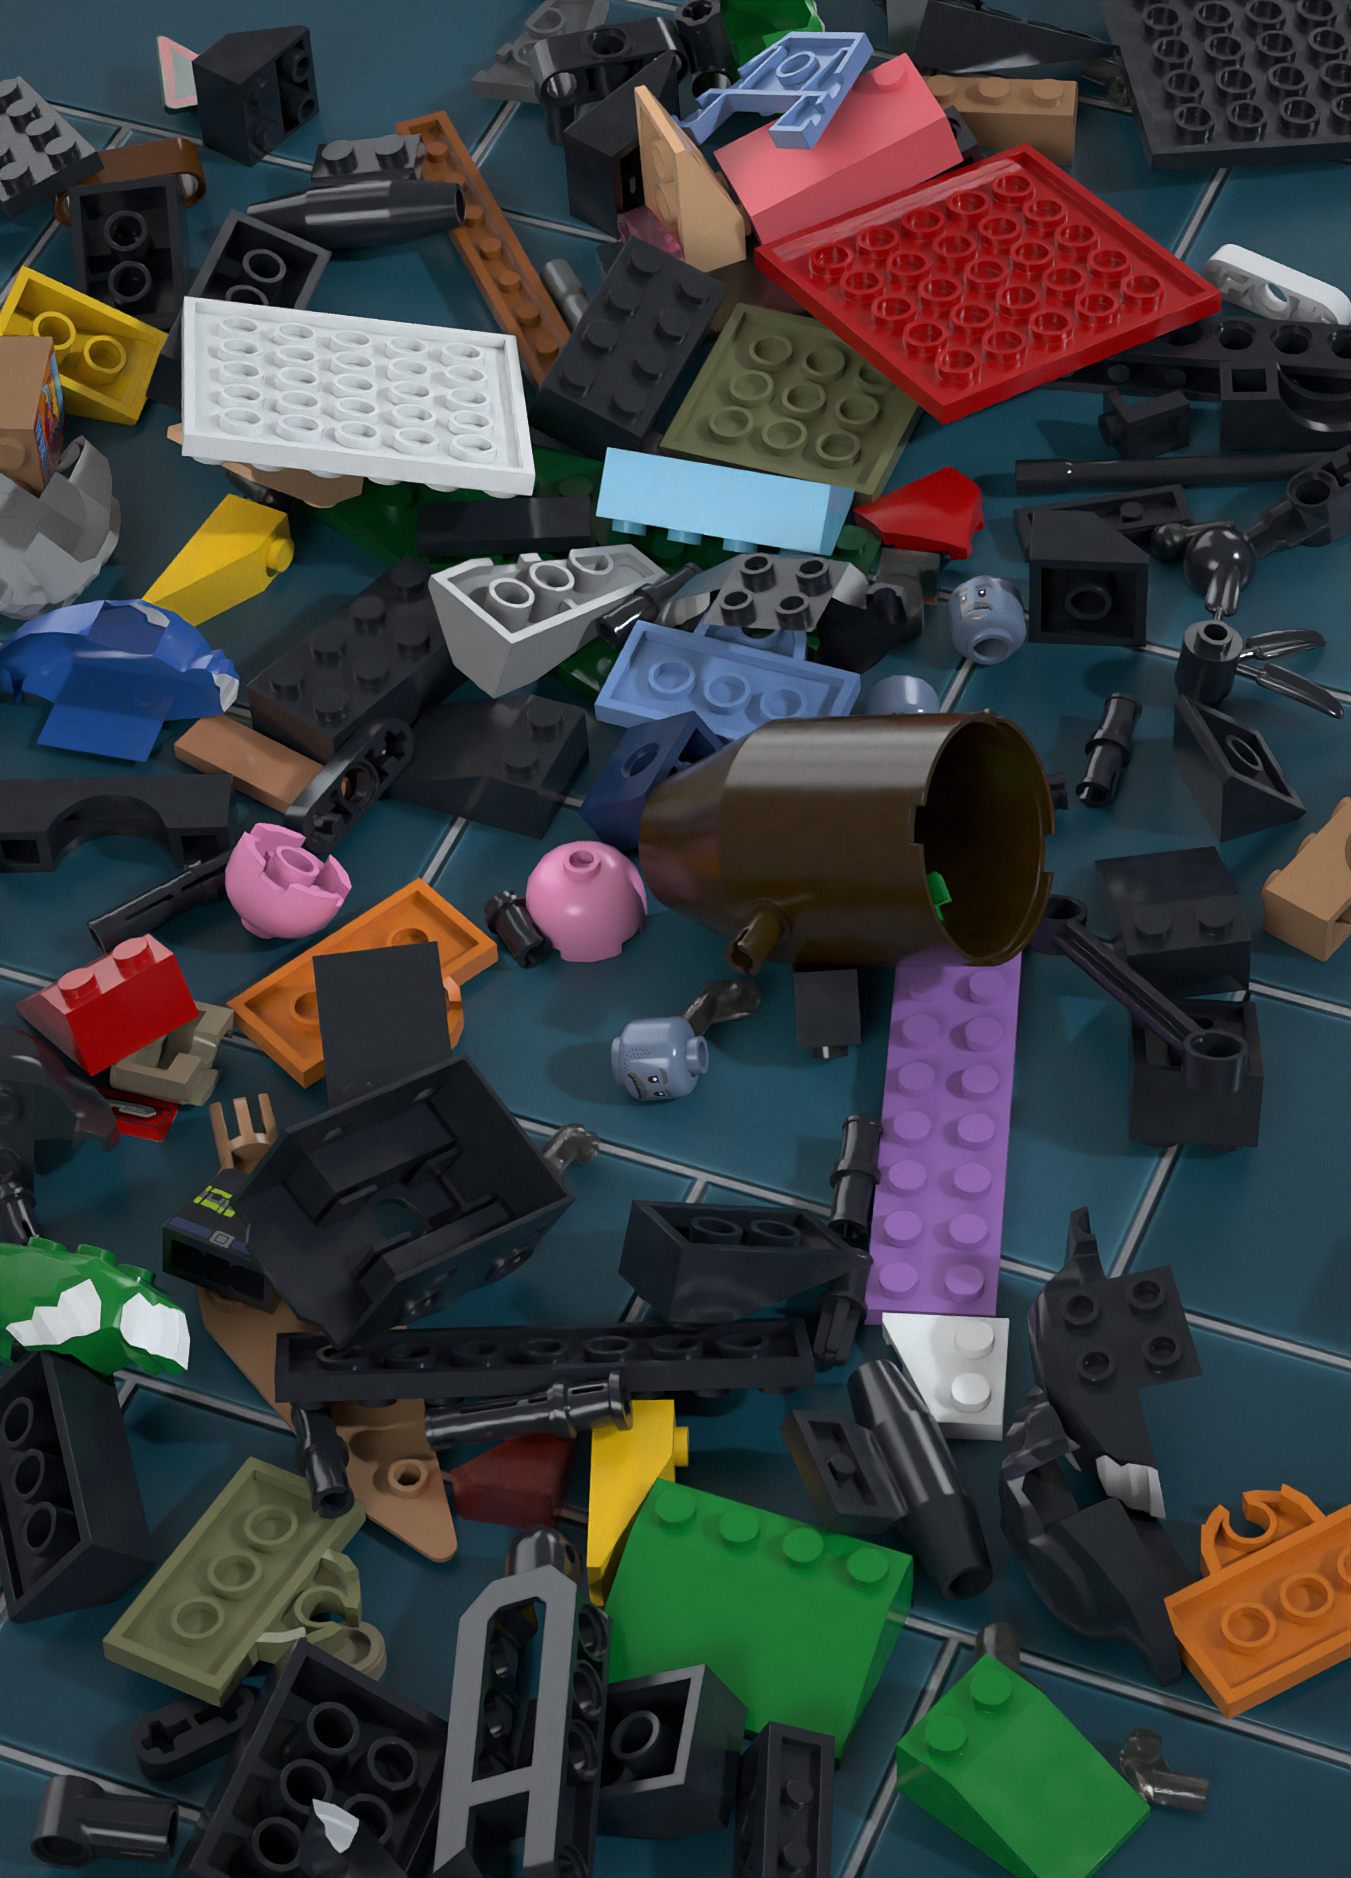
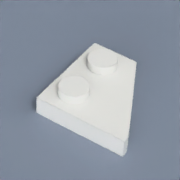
[882,1313,1009,1441]

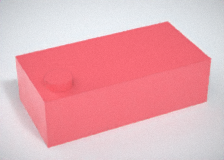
[713,52,964,246]

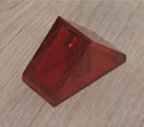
[451,1433,577,1530]

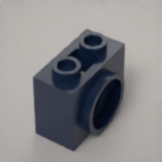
[577,710,724,852]

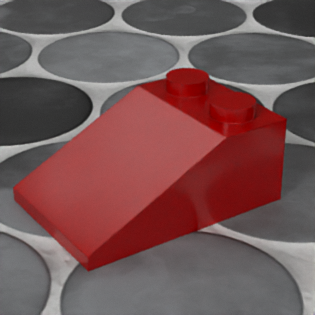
[15,934,200,1076]

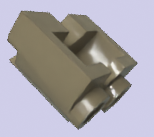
[110,1001,234,1106]

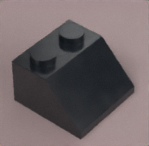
[1029,509,1149,647]

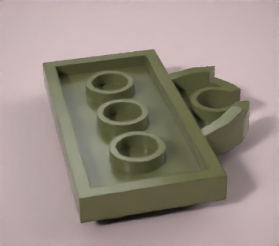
[102,1456,366,1708]

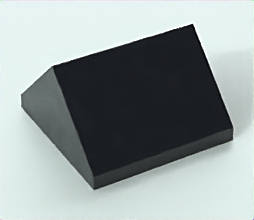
[1173,694,1307,843]

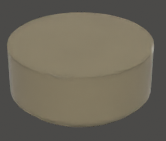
[332,1621,387,1681]

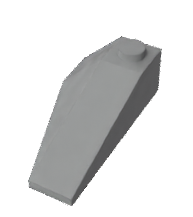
[428,544,669,699]

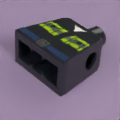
[162,1168,282,1314]

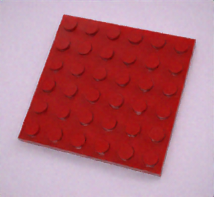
[755,143,1222,425]

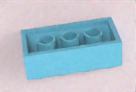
[596,447,854,557]

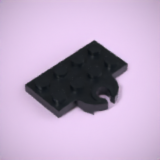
[0,76,105,219]

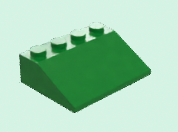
[604,1477,914,1767]

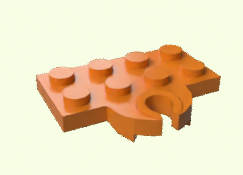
[226,878,498,1089]
[1164,1483,1351,1720]

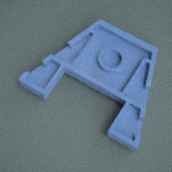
[671,32,874,150]

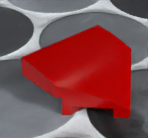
[853,466,985,565]

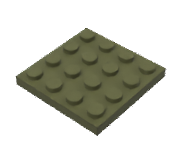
[659,302,924,508]

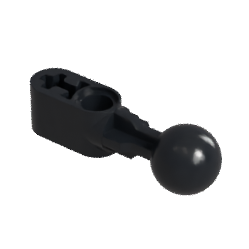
[1182,444,1351,596]

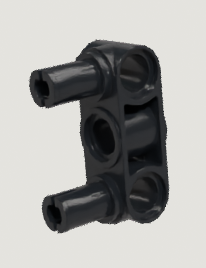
[528,17,690,146]

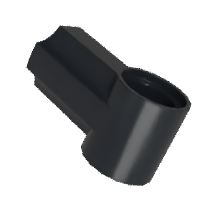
[675,0,740,99]
[30,1775,179,1869]

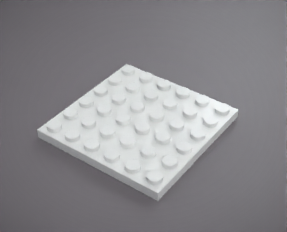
[182,296,535,498]

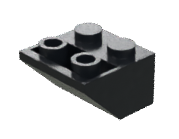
[192,25,319,168]

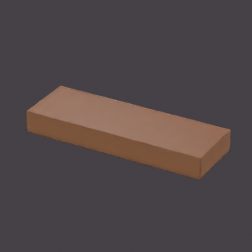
[174,714,351,821]

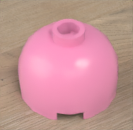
[225,823,352,939]
[525,841,647,962]

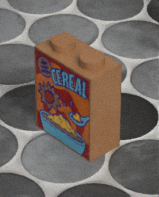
[0,336,67,499]

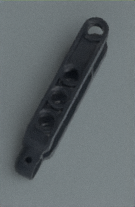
[433,1525,613,1878]

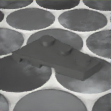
[471,0,609,104]

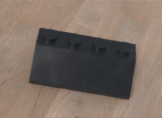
[145,208,332,412]
[0,1350,156,1624]

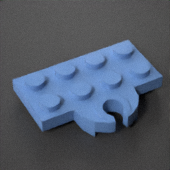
[594,611,861,746]

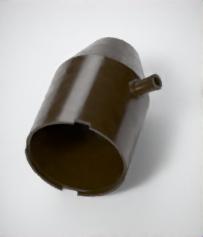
[639,712,1056,976]

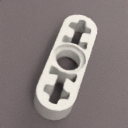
[1202,244,1351,325]

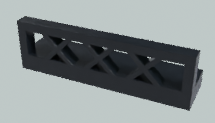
[732,1721,835,1878]

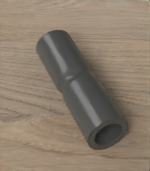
[540,259,591,332]

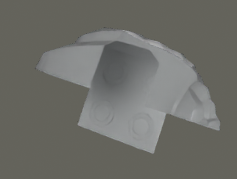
[0,435,121,620]

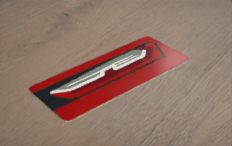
[94,1086,179,1142]

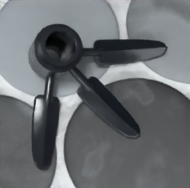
[1174,563,1344,719]

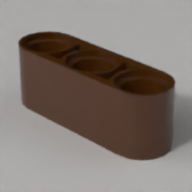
[51,138,207,227]

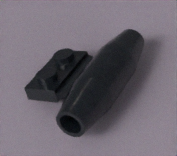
[247,134,466,251]
[779,1360,994,1601]

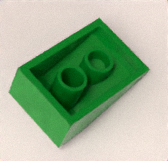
[896,1653,1151,1878]

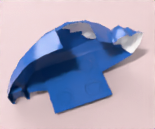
[0,599,240,762]

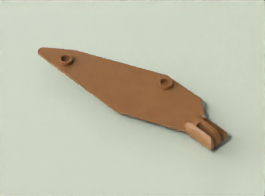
[196,1093,458,1563]

